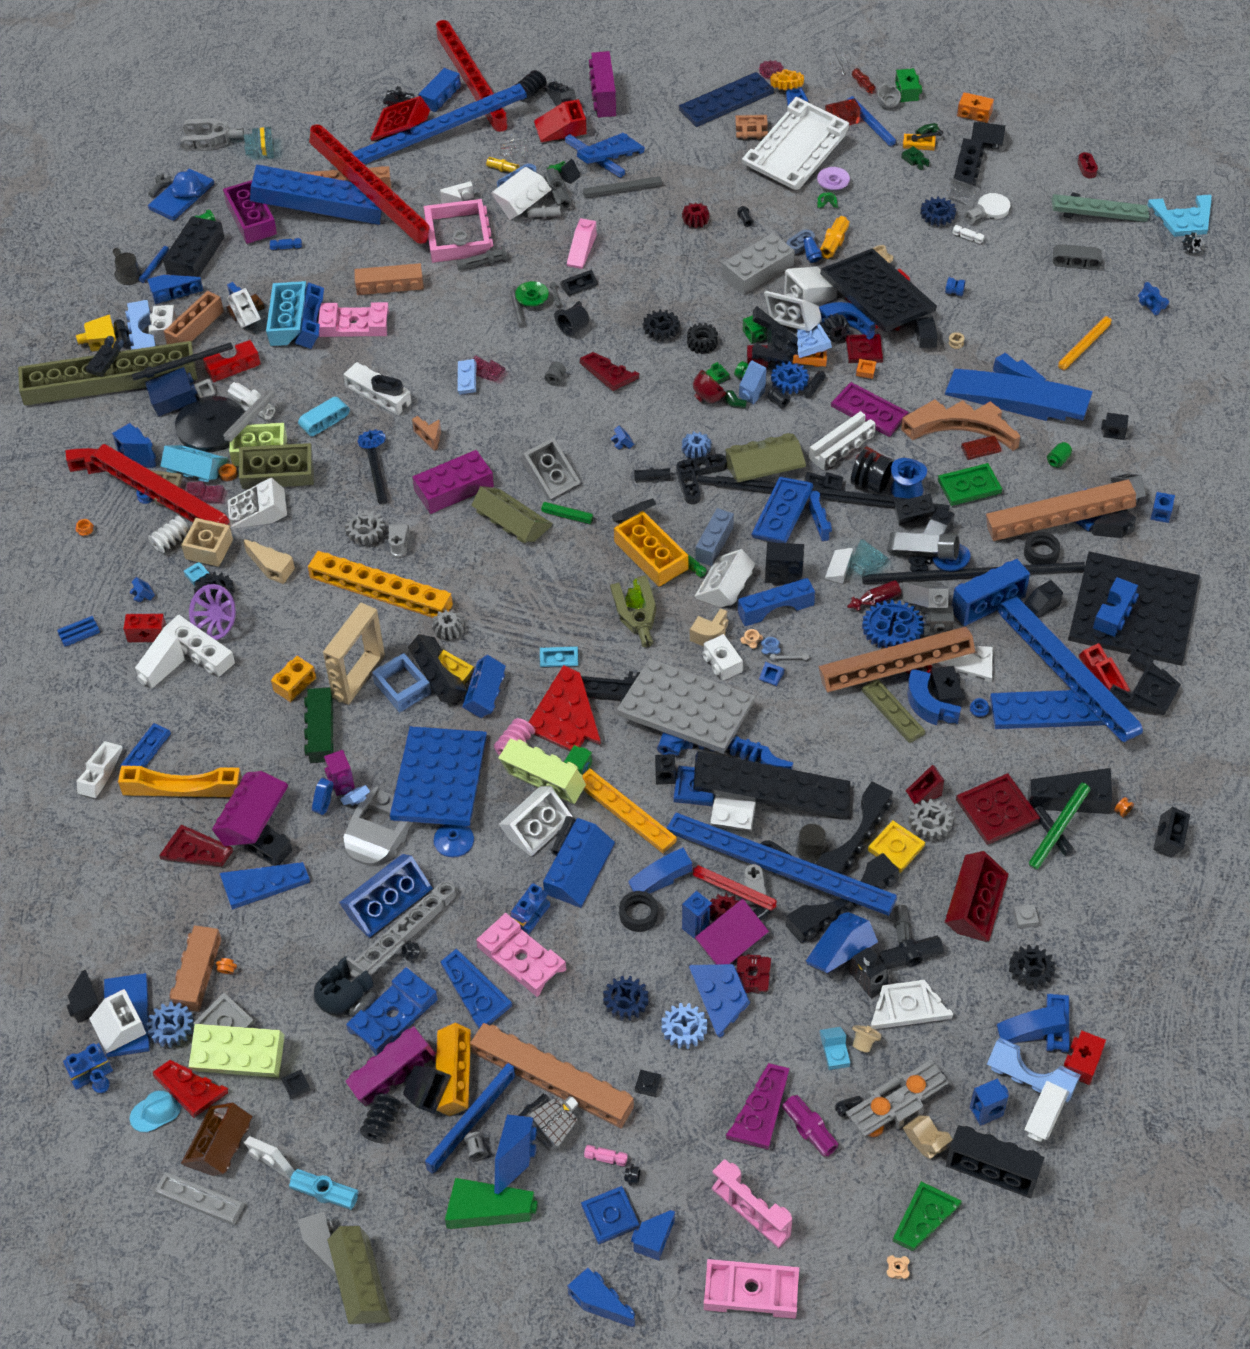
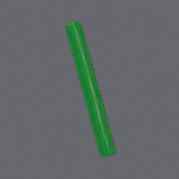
[1029,783,1090,870]

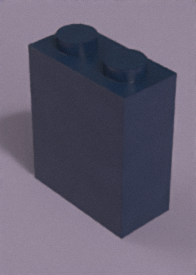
[145,367,198,417]

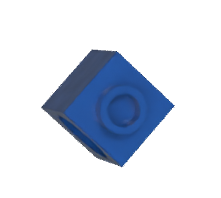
[1151,492,1175,523]

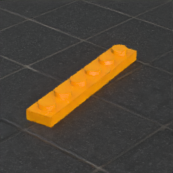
[582,769,677,854]

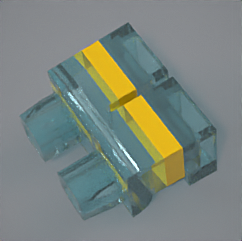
[244,126,274,160]

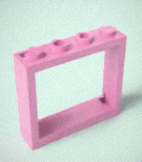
[424,199,493,263]

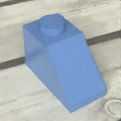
[739,361,766,404]

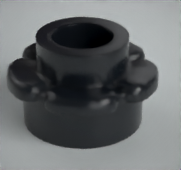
[402,940,420,961]
[624,1164,641,1186]

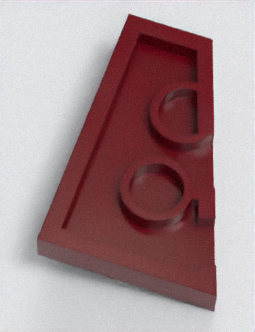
[579,352,640,391]
[159,824,233,867]

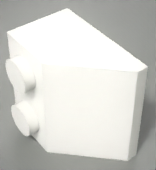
[711,794,756,832]

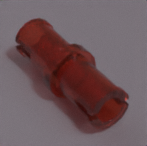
[851,68,876,93]

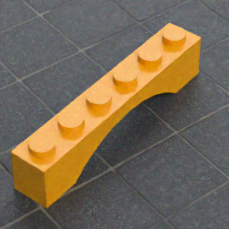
[118,766,242,797]

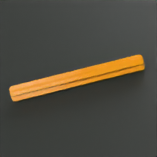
[1058,316,1112,370]

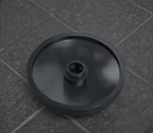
[175,396,244,452]

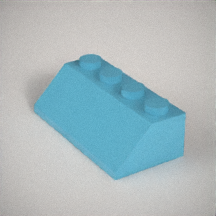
[266,281,307,346]

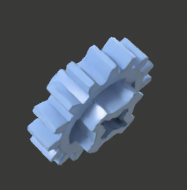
[661,1003,707,1049]

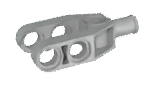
[180,118,245,151]

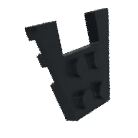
[752,306,798,365]
[1110,645,1181,715]

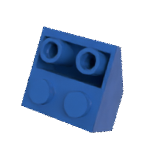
[112,423,156,468]

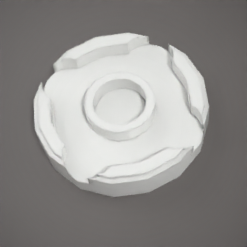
[978,193,1010,219]

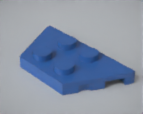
[689,964,750,1038]

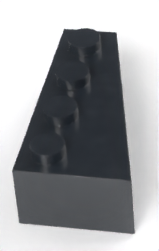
[1028,768,1112,814]

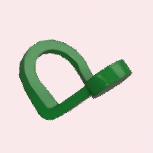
[817,192,838,208]

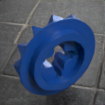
[357,429,386,449]

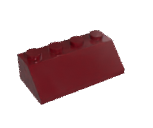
[944,851,1009,942]

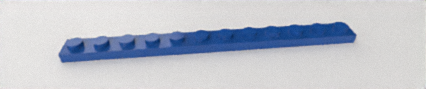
[352,83,527,164]
[667,813,897,916]

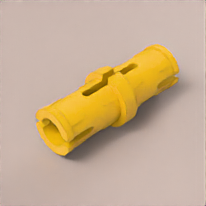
[486,157,519,173]

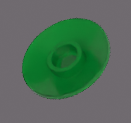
[515,281,549,306]

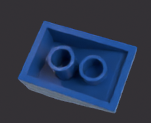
[806,912,878,973]
[494,1114,537,1194]

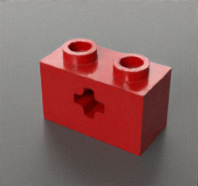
[123,614,167,642]
[1063,1030,1106,1085]

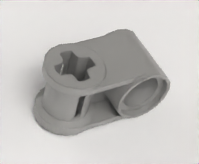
[388,524,410,558]
[744,864,766,905]

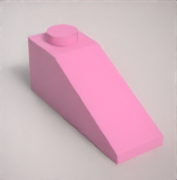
[567,218,597,269]

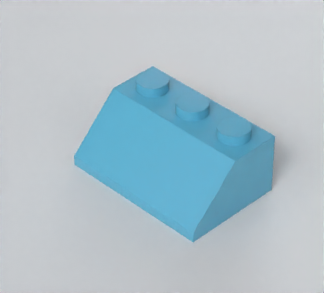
[161,445,228,482]

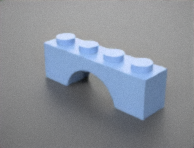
[125,300,156,350]
[987,1038,1081,1102]

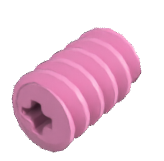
[494,718,535,756]

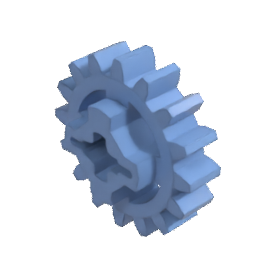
[147,1002,195,1048]

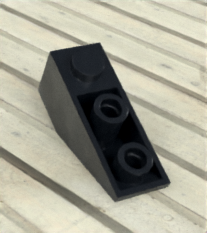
[544,81,576,106]

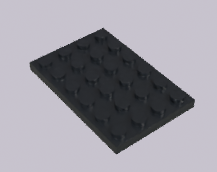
[820,248,937,332]

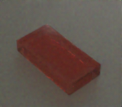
[961,435,1001,460]

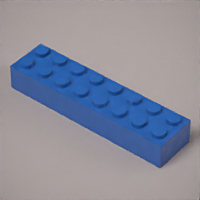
[250,164,382,225]

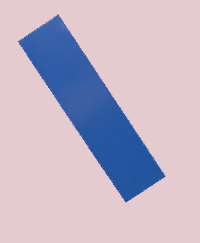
[945,369,1093,421]

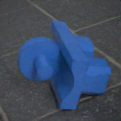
[1138,282,1169,315]

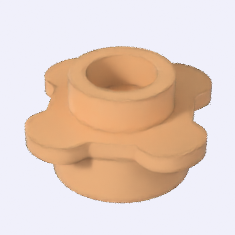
[741,629,763,649]
[887,1255,910,1279]

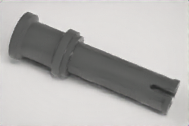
[456,246,507,271]

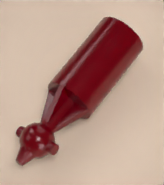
[847,580,901,611]

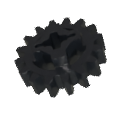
[643,309,680,341]
[193,572,235,604]
[1009,944,1056,990]

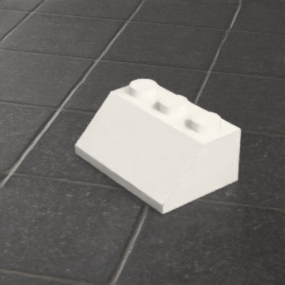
[491,167,551,220]
[764,291,822,331]
[694,549,756,607]
[499,786,573,856]

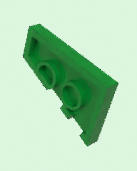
[892,1181,962,1251]

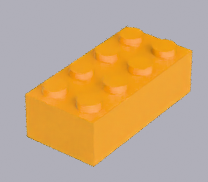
[614,511,688,587]

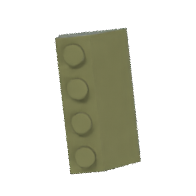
[725,433,806,482]
[239,443,314,489]
[471,486,553,543]
[327,1226,391,1324]

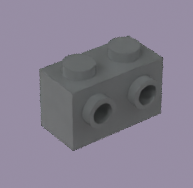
[923,606,954,637]

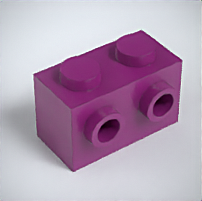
[324,750,355,796]

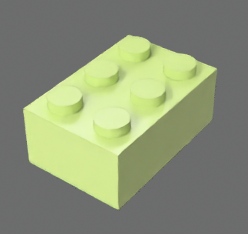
[229,423,287,466]

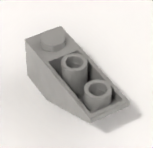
[298,1212,338,1281]

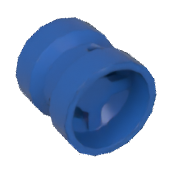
[945,277,966,297]

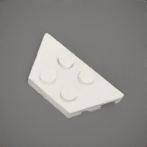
[871,980,953,1029]

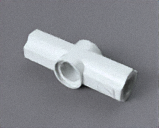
[228,382,276,420]

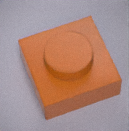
[856,359,876,379]

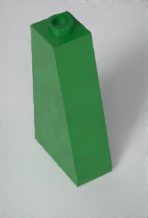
[445,1178,538,1229]

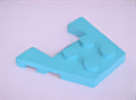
[1147,195,1212,237]

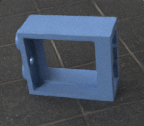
[372,653,431,713]

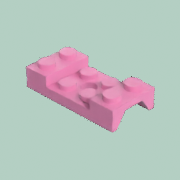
[318,302,389,337]
[476,913,566,997]
[712,1159,792,1248]
[704,1259,799,1319]

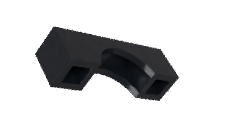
[408,634,467,704]

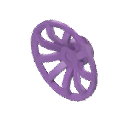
[189,584,236,640]

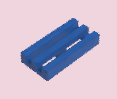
[57,616,100,647]

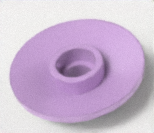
[817,167,850,190]

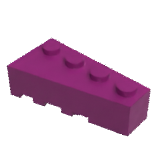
[345,1026,436,1107]

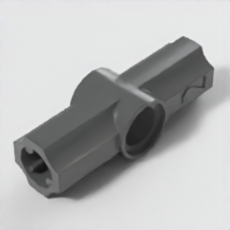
[544,168,571,211]

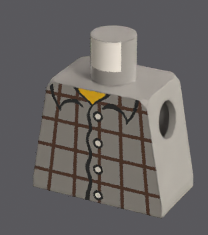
[527,1096,578,1151]

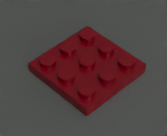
[956,773,1040,845]

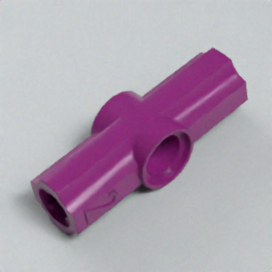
[782,1095,839,1157]

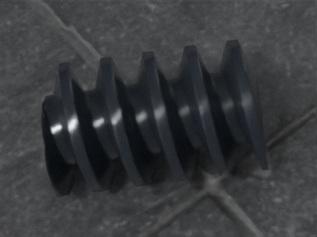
[515,70,547,102]
[360,1093,402,1143]

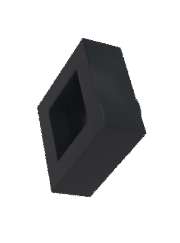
[281,1069,310,1099]
[635,1069,661,1097]

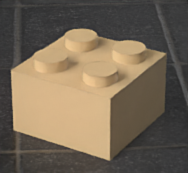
[181,518,233,567]

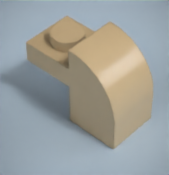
[690,608,729,646]
[903,1115,953,1159]

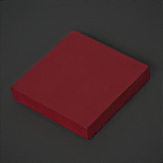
[846,334,883,364]

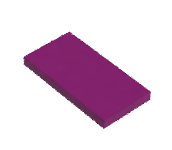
[831,382,909,437]

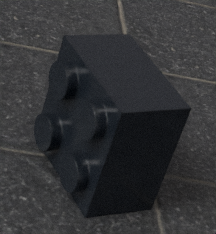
[765,542,804,584]

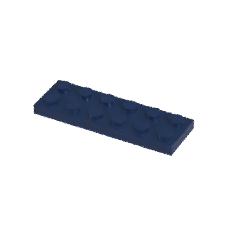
[679,72,774,127]

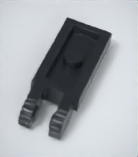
[85,336,124,377]

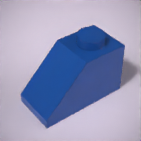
[631,1210,675,1261]

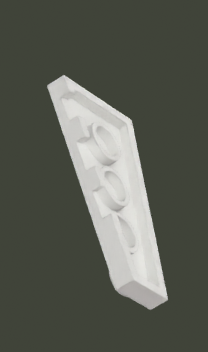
[931,646,992,682]

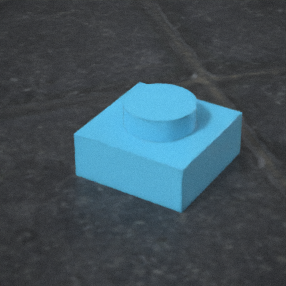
[184,562,210,586]

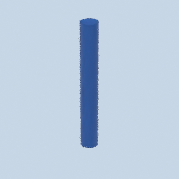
[139,246,169,283]

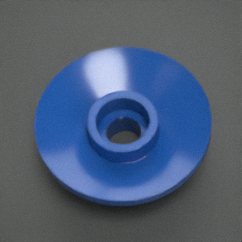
[933,544,971,571]
[434,824,474,858]

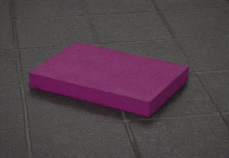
[694,899,769,965]

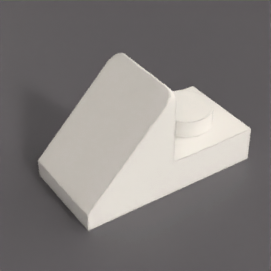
[440,181,474,204]

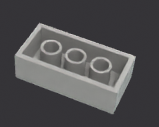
[722,233,795,295]

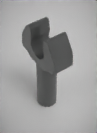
[148,173,172,198]

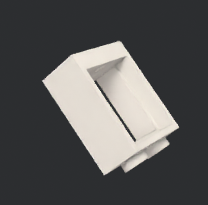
[1024,1081,1069,1142]

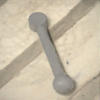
[769,653,809,661]

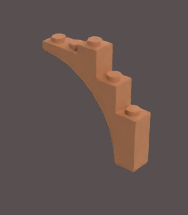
[901,399,1020,451]

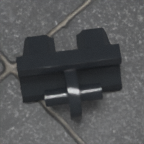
[383,86,415,107]

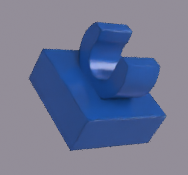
[611,425,634,450]
[130,577,155,602]

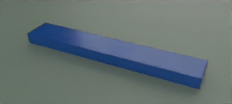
[425,1063,515,1174]

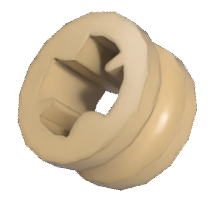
[949,333,964,349]

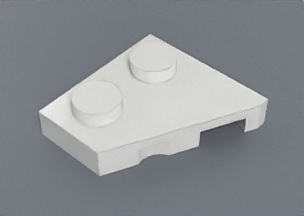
[244,1136,295,1180]

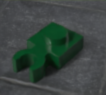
[901,146,930,170]

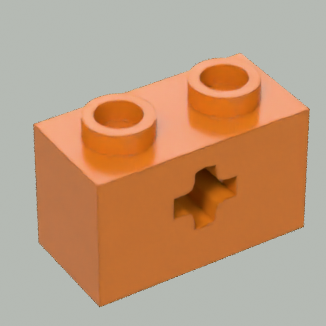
[957,92,994,123]

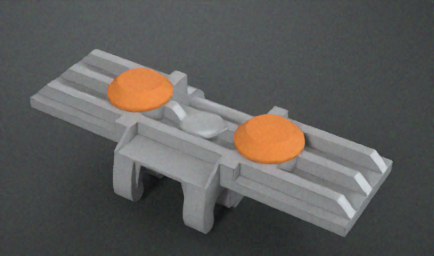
[846,1060,949,1137]

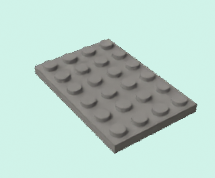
[616,659,755,754]

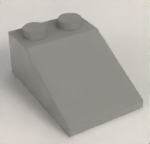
[520,437,581,500]

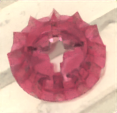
[759,60,784,78]

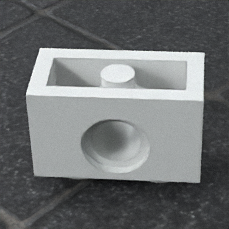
[702,634,743,681]

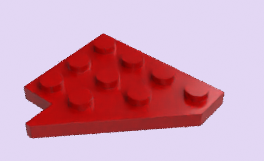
[528,665,601,751]

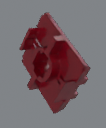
[736,955,771,994]

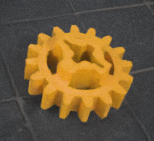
[770,69,804,90]

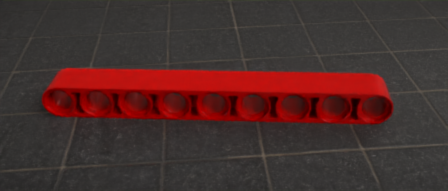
[90,444,230,525]

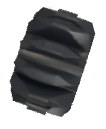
[820,313,850,343]

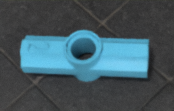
[289,1169,359,1210]

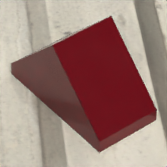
[905,765,944,805]

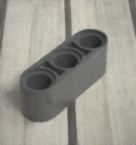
[1052,244,1102,270]

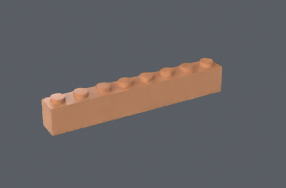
[986,479,1136,541]
[818,627,975,692]
[470,1023,634,1129]

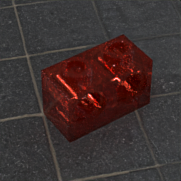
[825,98,861,125]

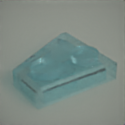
[850,539,889,577]

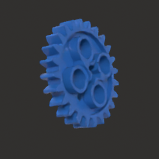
[862,600,924,648]

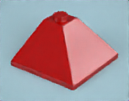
[370,96,430,141]

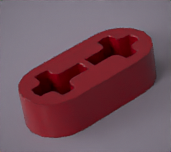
[1077,152,1098,179]

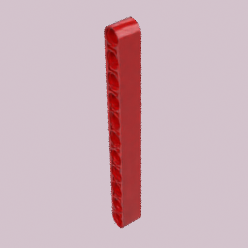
[436,20,507,132]
[309,124,430,244]

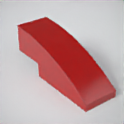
[65,448,104,474]
[1078,643,1130,692]

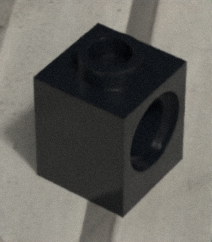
[1101,412,1129,440]
[655,754,676,785]

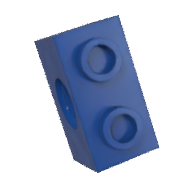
[970,1078,1009,1126]

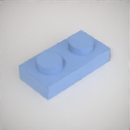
[458,359,476,395]
[340,785,370,806]

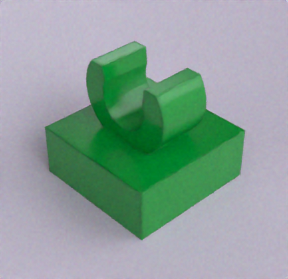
[706,362,730,384]

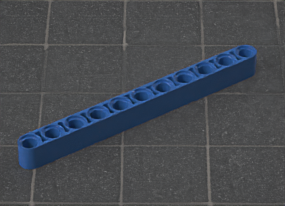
[998,597,1143,742]

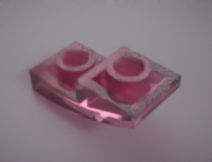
[473,355,506,381]
[185,481,225,503]

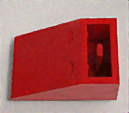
[534,99,587,142]

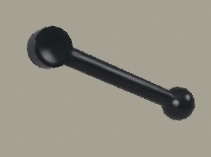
[911,130,943,141]

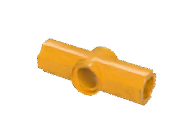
[820,216,850,259]

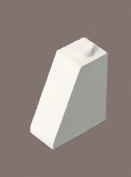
[135,628,185,688]

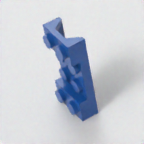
[346,967,438,1056]

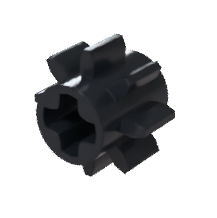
[1182,232,1204,254]

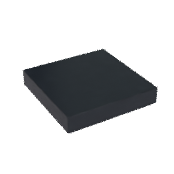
[612,498,656,521]

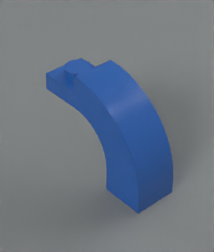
[819,302,876,339]
[907,669,961,725]

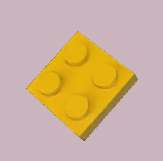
[868,820,925,873]

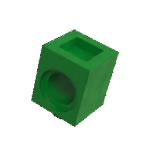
[742,315,767,344]

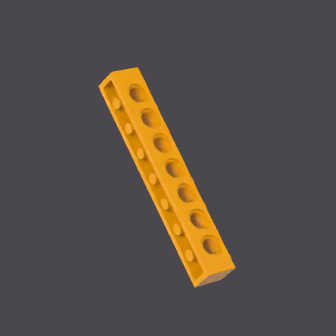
[308,551,453,618]

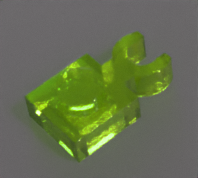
[625,578,645,609]

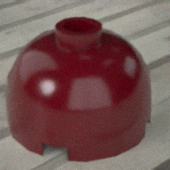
[693,369,727,403]

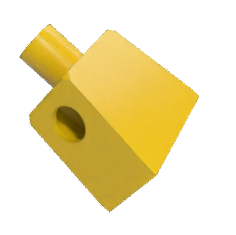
[76,315,116,352]

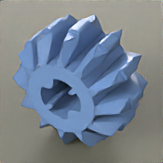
[682,431,711,459]

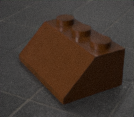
[181,1102,253,1176]

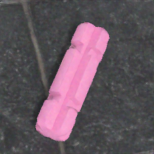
[584,1145,628,1166]

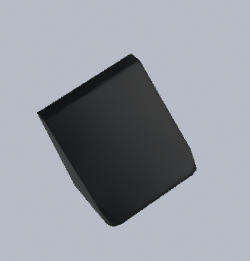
[561,159,580,184]

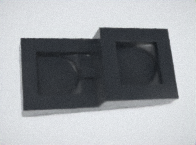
[804,472,843,490]

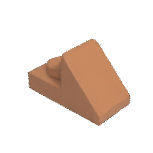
[412,416,441,451]

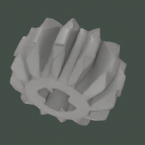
[432,609,464,641]

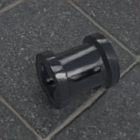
[767,386,791,409]

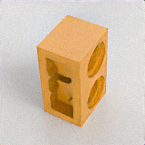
[271,656,316,703]

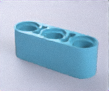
[298,397,350,436]

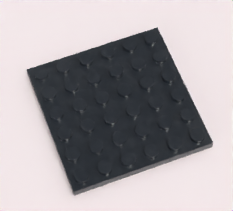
[1068,551,1200,666]

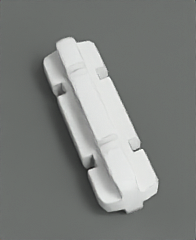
[952,225,984,244]

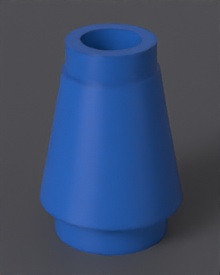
[803,237,822,263]

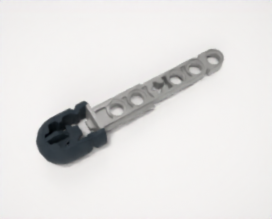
[314,881,456,1014]

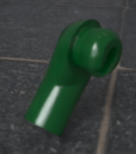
[915,123,940,135]
[724,390,747,409]

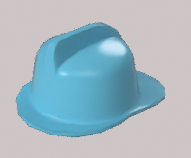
[130,1090,181,1132]

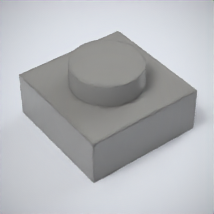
[1013,904,1039,929]

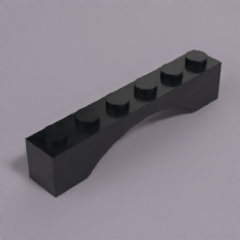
[815,781,894,875]
[786,853,899,943]

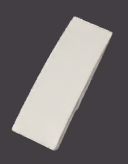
[77,741,122,798]

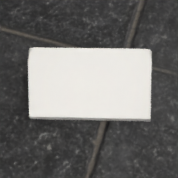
[825,548,853,584]

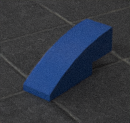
[993,352,1046,381]
[628,847,692,894]
[997,1005,1066,1043]

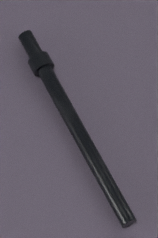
[131,342,233,381]

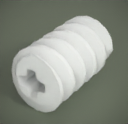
[148,516,189,554]

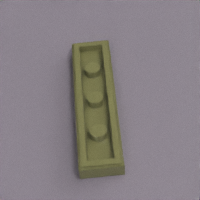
[862,679,925,744]

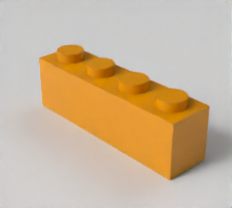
[436,1022,471,1116]

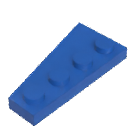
[441,949,512,1029]

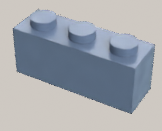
[695,508,734,566]

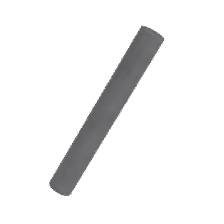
[510,288,525,328]

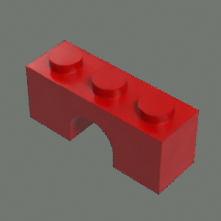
[203,340,261,383]

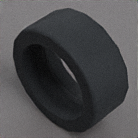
[1024,532,1060,565]
[619,891,658,932]

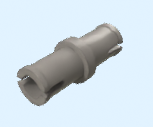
[528,205,561,219]

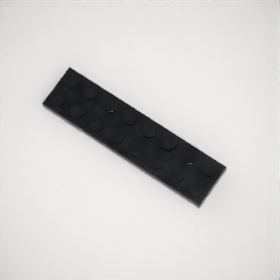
[693,751,850,820]

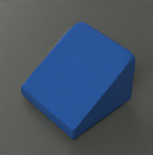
[759,662,785,686]

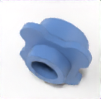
[761,637,780,654]

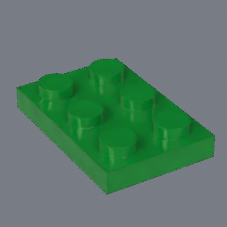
[938,463,1002,506]

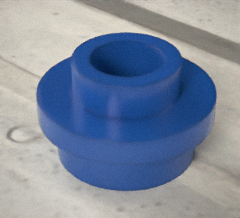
[970,698,989,717]

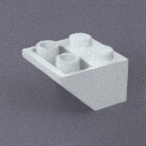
[89,989,146,1053]

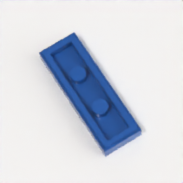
[120,723,171,768]

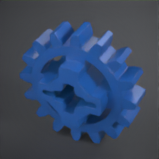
[771,361,809,395]

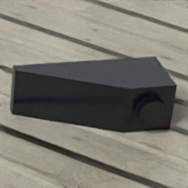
[913,507,955,565]

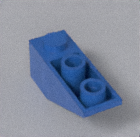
[147,275,204,304]
[567,1268,635,1327]

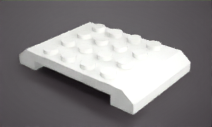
[742,97,849,190]

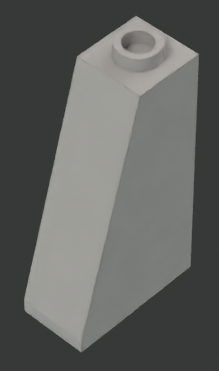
[903,582,948,608]

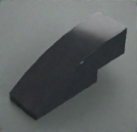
[914,313,938,348]

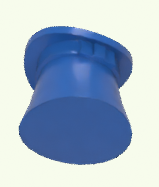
[890,458,927,499]

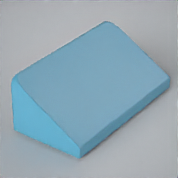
[540,647,578,667]

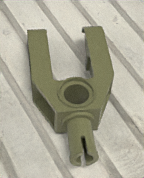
[610,575,656,647]

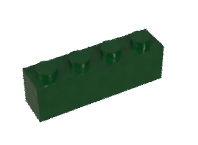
[304,687,334,763]

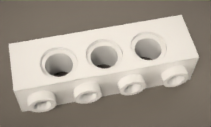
[162,615,235,677]

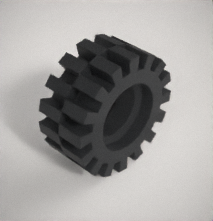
[687,323,718,354]

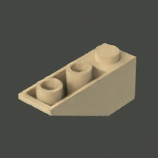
[244,539,295,584]

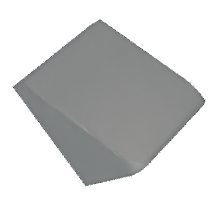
[194,379,216,398]

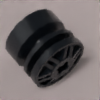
[850,449,894,495]

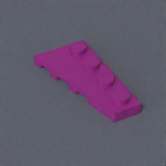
[726,1063,790,1150]

